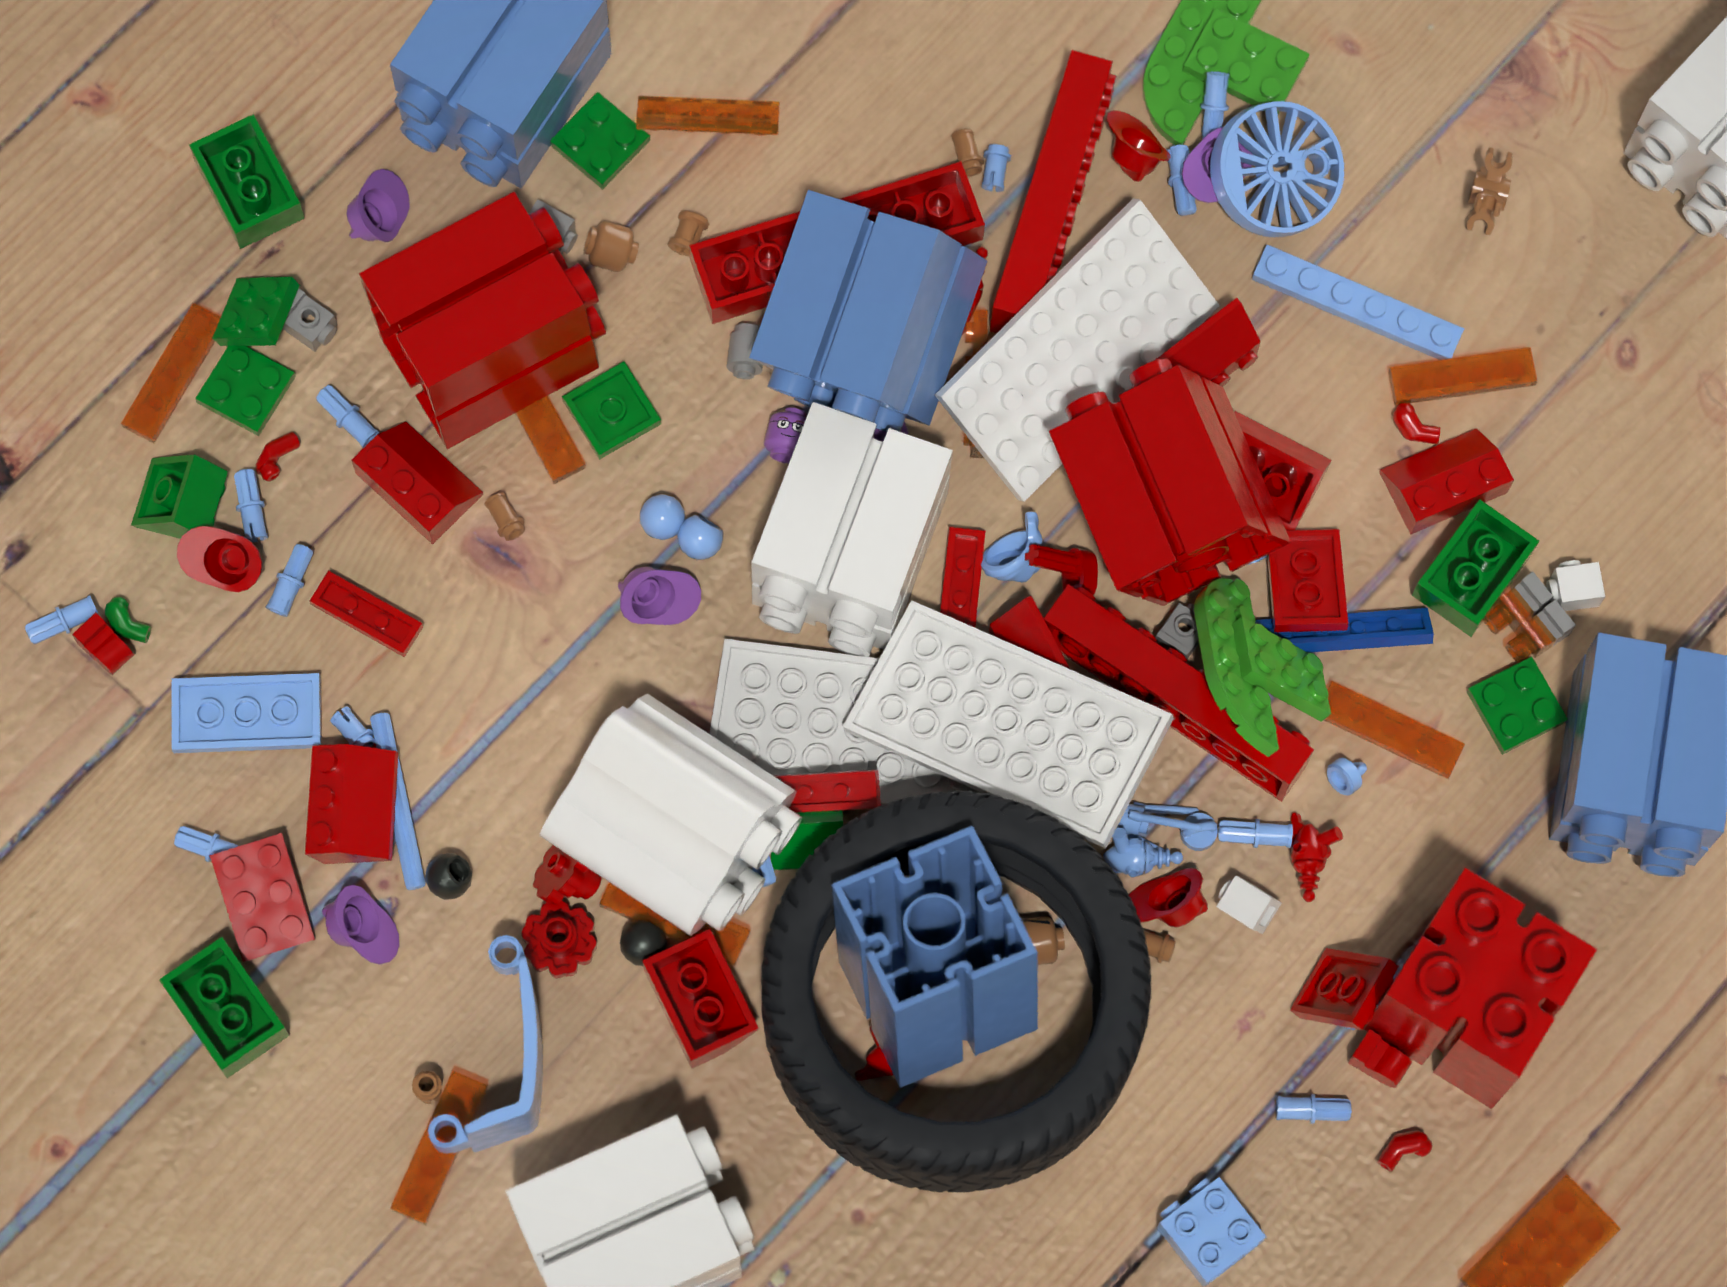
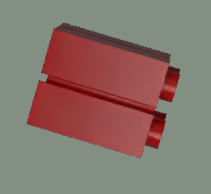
[359,192,606,449]
[1049,358,1291,606]
[1364,868,1598,1109]

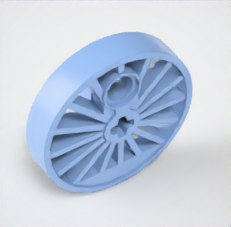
[1210,101,1344,238]

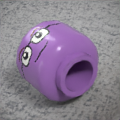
[764,407,806,464]

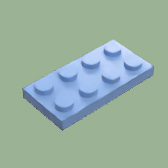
[171,673,321,753]

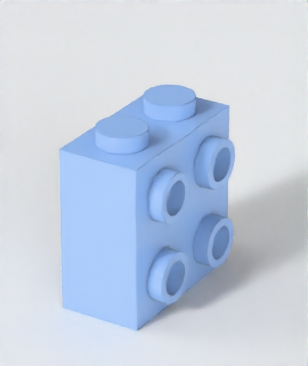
[1157,1177,1266,1287]

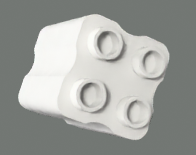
[540,694,802,936]

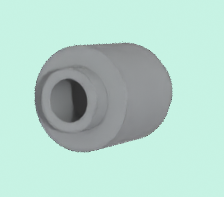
[727,323,763,380]

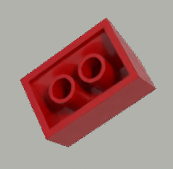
[1155,298,1261,387]
[1234,411,1332,531]
[352,421,484,545]
[1379,428,1514,535]
[988,596,1070,669]
[305,744,398,864]
[642,929,759,1069]

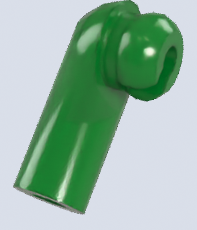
[105,597,151,643]

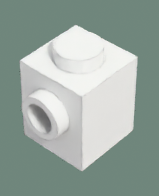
[1546,560,1605,611]
[1216,875,1282,934]

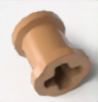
[668,211,709,257]

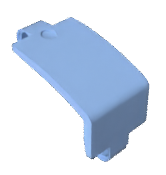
[428,935,543,1154]

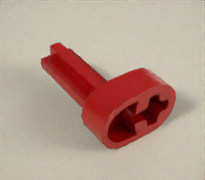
[1025,544,1098,595]

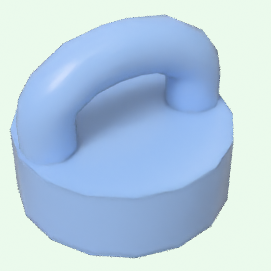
[1327,758,1367,796]
[1180,813,1218,851]

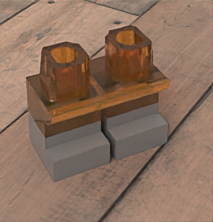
[1484,571,1576,662]

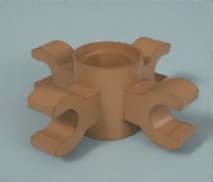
[1467,147,1513,235]

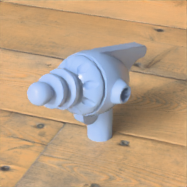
[1103,828,1183,877]

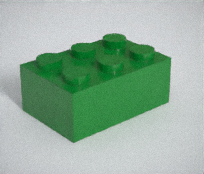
[189,114,305,249]
[1412,499,1540,637]
[159,937,290,1078]

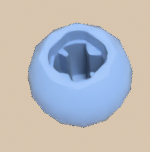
[640,494,685,540]
[677,515,723,560]

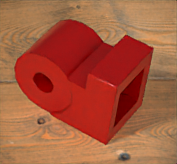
[72,613,134,675]
[1348,1029,1412,1088]

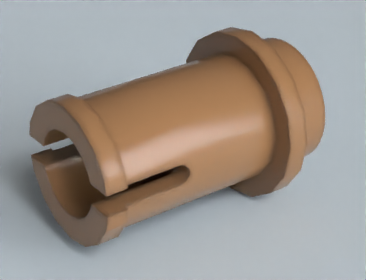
[951,129,984,177]
[484,492,525,541]
[1144,931,1176,963]
[412,1071,442,1104]

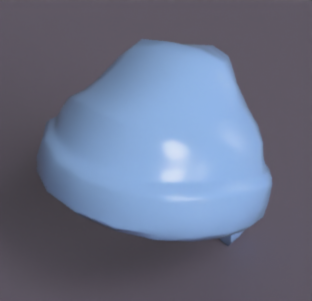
[981,512,1043,583]

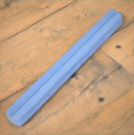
[370,712,426,890]

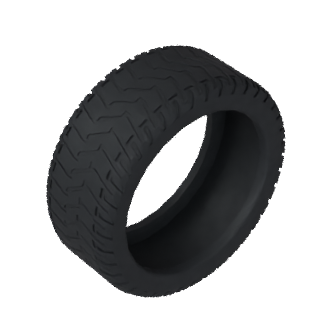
[762,791,1151,1192]

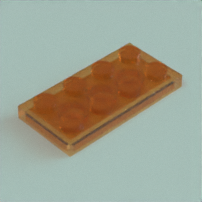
[1460,1175,1621,1287]

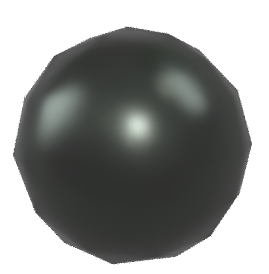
[425,853,472,900]
[619,920,667,966]

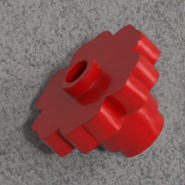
[533,845,602,905]
[521,901,597,979]

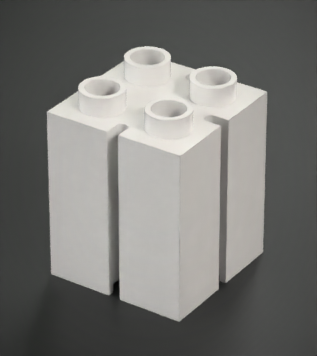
[1624,17,1727,239]
[751,402,953,657]
[506,1115,754,1287]

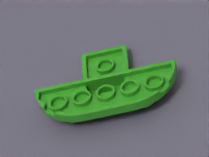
[1143,0,1310,146]
[1194,578,1331,757]

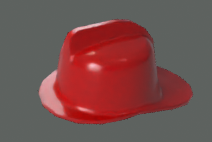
[1106,111,1171,182]
[177,526,262,592]
[1129,868,1208,927]

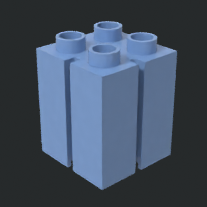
[390,0,611,189]
[749,190,987,432]
[1549,633,1727,877]
[832,826,1038,1088]

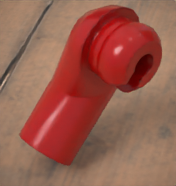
[1393,403,1441,445]
[255,432,300,482]
[1377,1130,1432,1172]

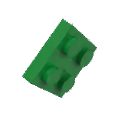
[550,91,650,190]
[212,277,300,346]
[195,346,296,436]
[562,361,661,460]
[1467,657,1568,755]

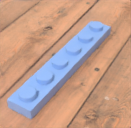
[1252,245,1464,364]

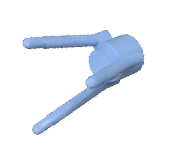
[1117,802,1202,862]

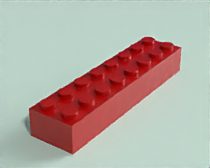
[990,50,1117,334]
[689,161,985,324]
[1043,584,1314,802]

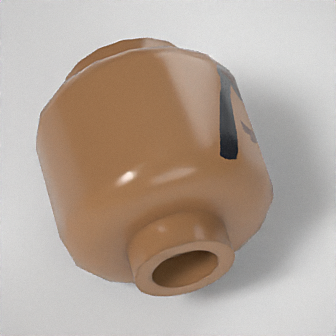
[1021,916,1065,965]

